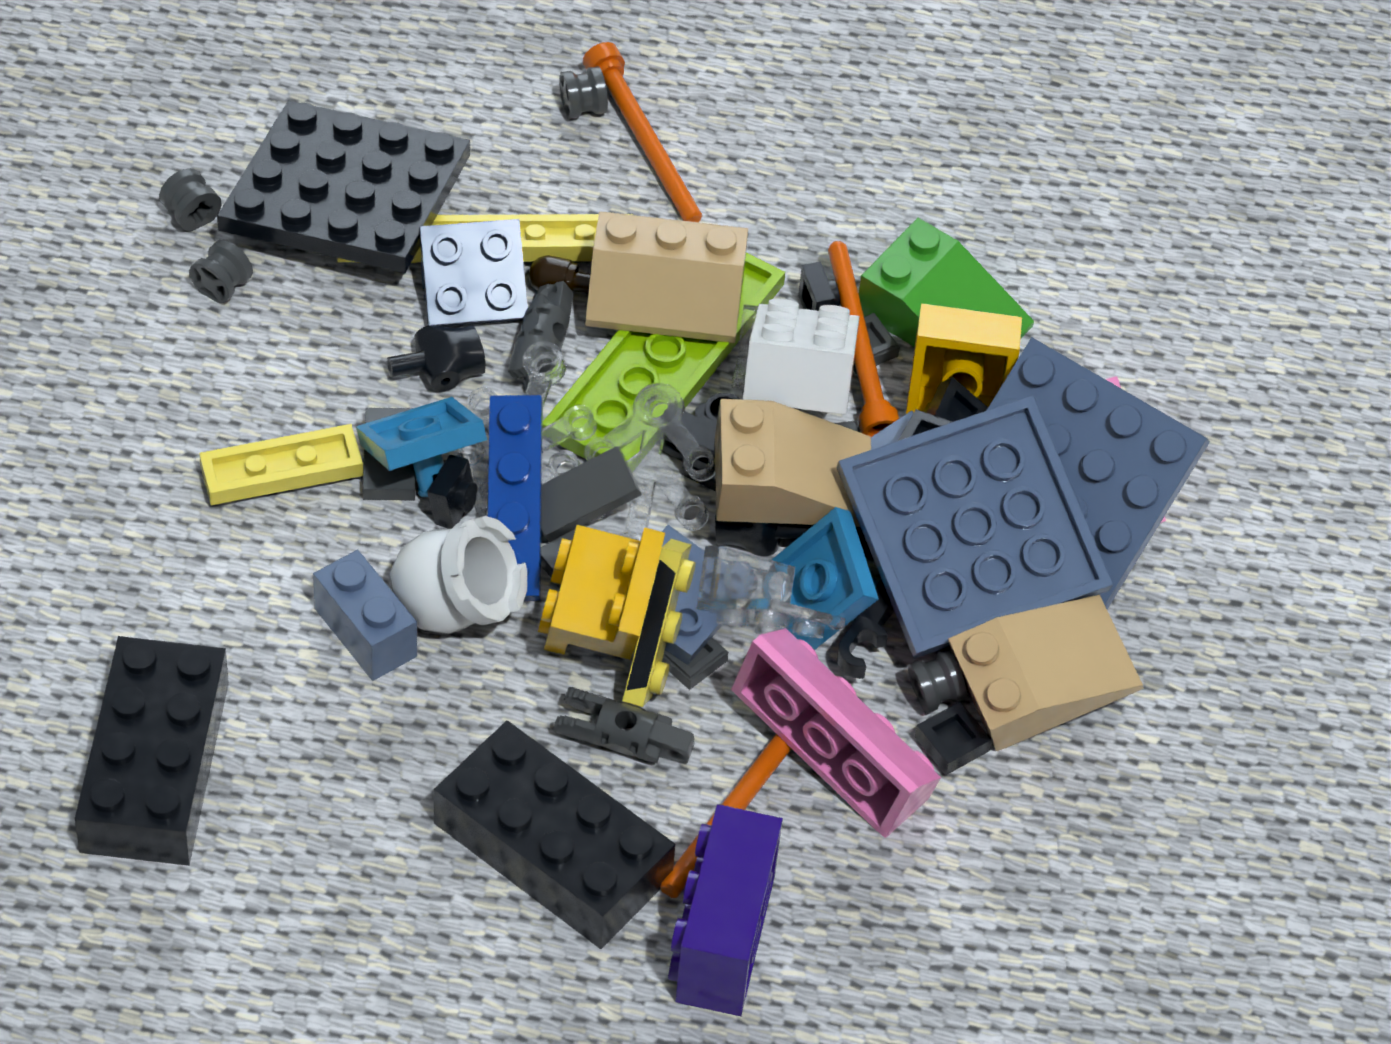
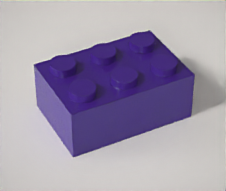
[668,804,783,1017]

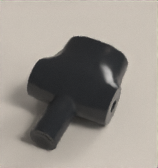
[387,325,486,392]
[715,514,813,557]

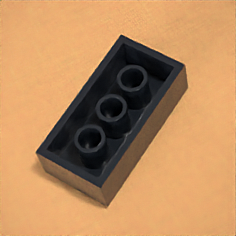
[75,636,229,866]
[434,720,676,949]

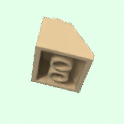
[585,211,748,343]

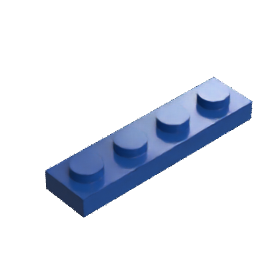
[488,395,543,601]

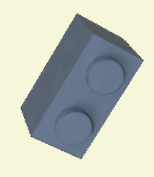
[313,549,417,681]

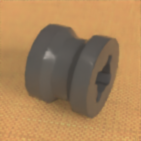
[559,66,608,119]
[159,168,222,231]
[189,240,253,303]
[907,649,968,714]

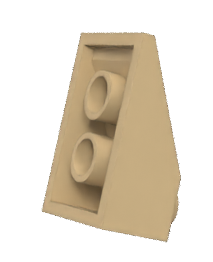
[715,399,871,527]
[948,595,1144,751]

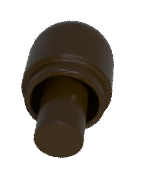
[529,255,590,294]

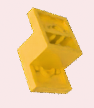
[538,525,665,660]

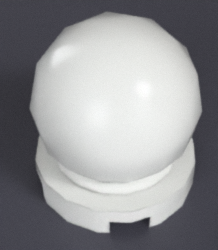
[390,516,527,633]

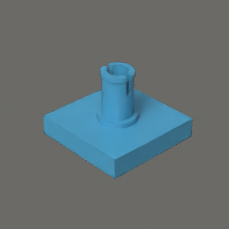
[356,397,487,497]
[767,507,879,650]

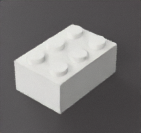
[743,299,860,415]

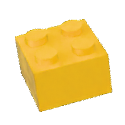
[906,303,1022,414]

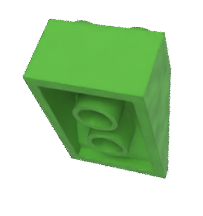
[859,217,1034,347]

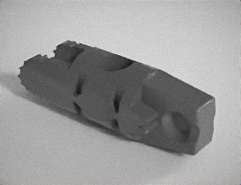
[508,281,573,397]
[552,687,695,764]

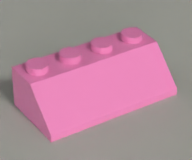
[731,628,941,838]

